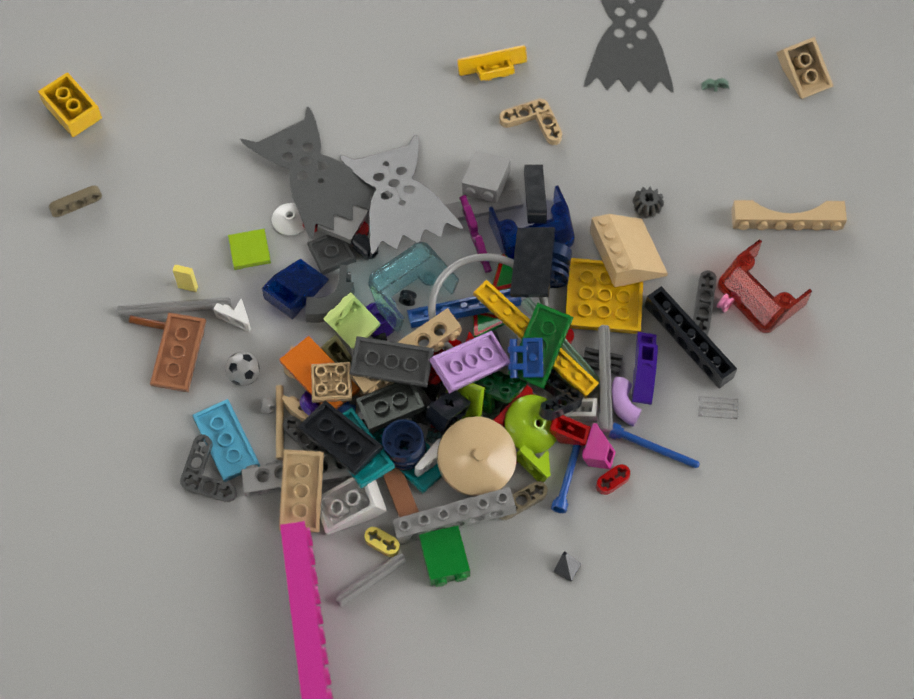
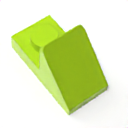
[516,445,550,482]

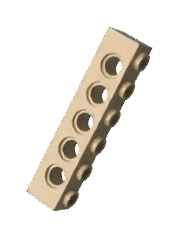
[352,308,462,395]

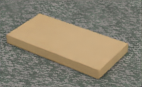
[279,449,324,532]

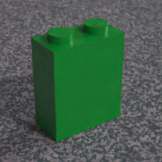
[419,525,470,587]

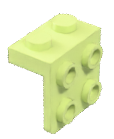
[323,292,380,349]

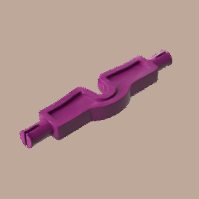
[459,195,492,273]

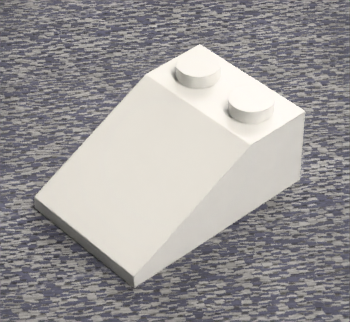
[320,477,387,534]

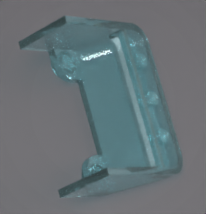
[368,242,460,333]

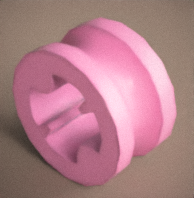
[717,293,734,313]

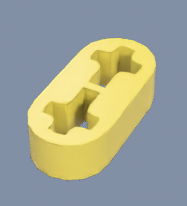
[364,527,400,557]

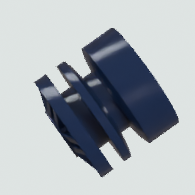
[550,242,572,288]
[382,419,426,471]

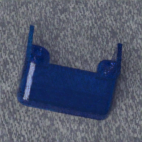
[488,185,575,260]

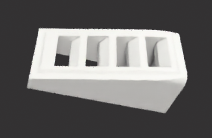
[559,398,600,421]
[415,438,441,477]

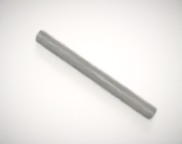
[117,297,231,316]
[598,325,613,432]

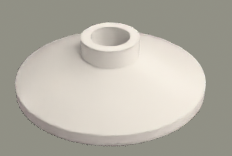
[272,203,305,236]

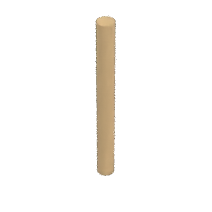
[276,385,284,460]

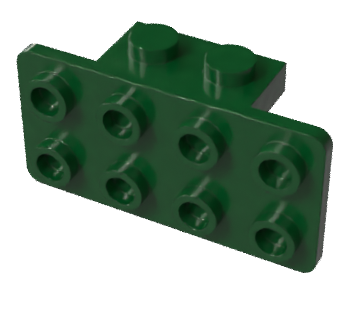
[473,371,527,414]

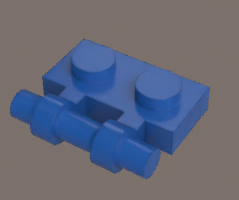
[508,338,544,378]

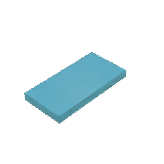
[192,399,260,482]

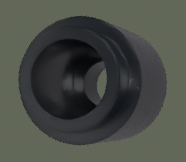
[351,233,379,260]

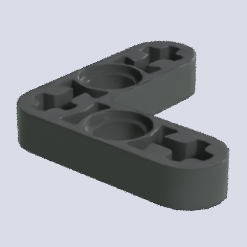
[180,434,237,502]

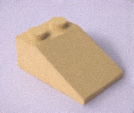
[776,37,833,99]

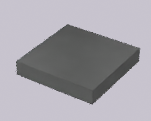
[307,235,356,275]

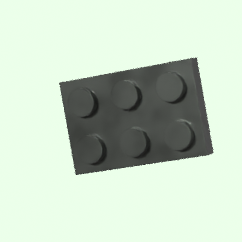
[356,383,425,433]

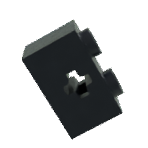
[424,390,471,433]

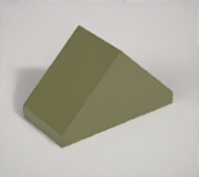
[321,335,352,364]

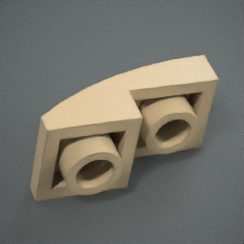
[282,395,309,422]

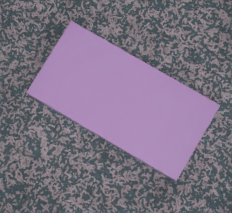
[429,331,510,393]

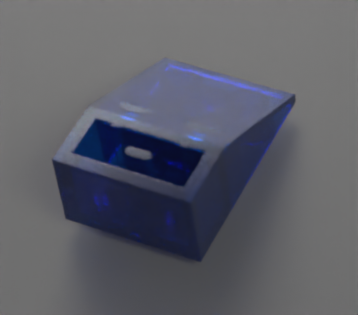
[262,258,329,320]

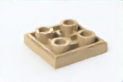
[311,362,352,403]

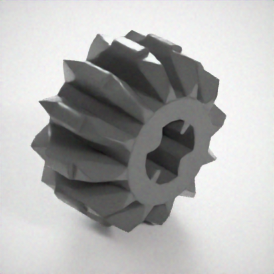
[632,186,664,218]

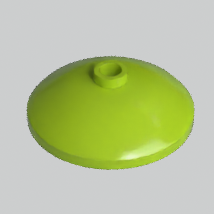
[505,395,557,454]

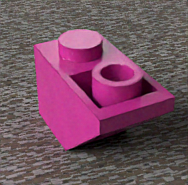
[582,423,616,469]

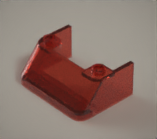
[718,239,812,333]

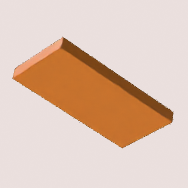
[279,336,360,409]

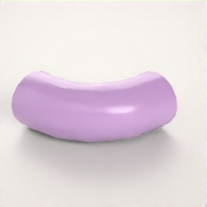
[611,376,642,427]

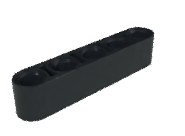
[524,164,547,224]

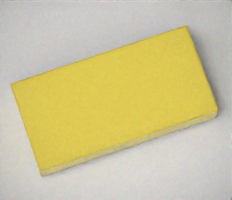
[172,265,198,292]

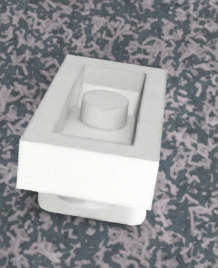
[214,299,251,332]

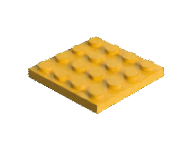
[565,258,643,334]

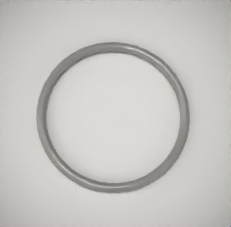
[428,254,549,359]

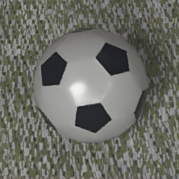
[225,352,260,386]

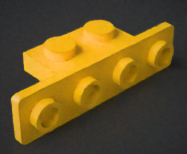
[457,45,527,81]

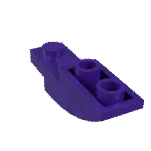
[632,332,658,405]

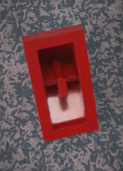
[549,415,591,446]

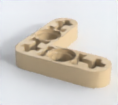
[499,99,562,145]

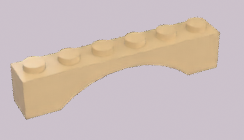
[731,200,847,231]

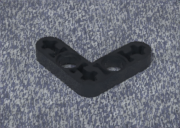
[539,372,584,420]

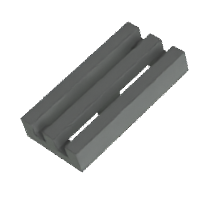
[583,347,623,375]

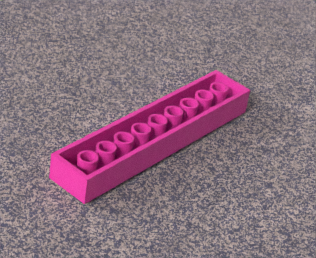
[280,521,333,699]

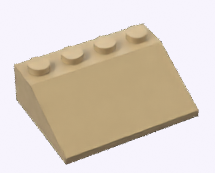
[590,214,668,287]

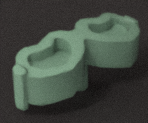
[701,78,729,92]

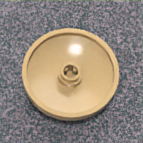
[437,417,517,497]

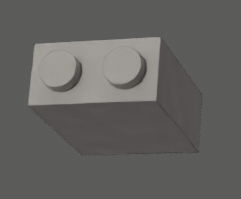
[462,151,511,203]

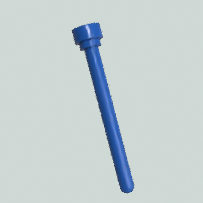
[608,422,700,468]
[551,445,581,514]

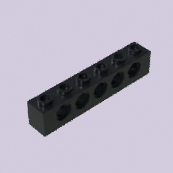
[645,286,737,389]

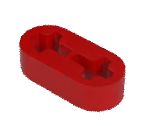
[596,464,631,495]

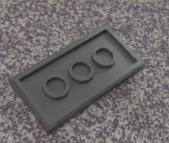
[349,336,434,388]

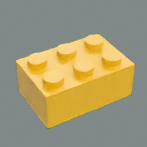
[38,72,102,137]

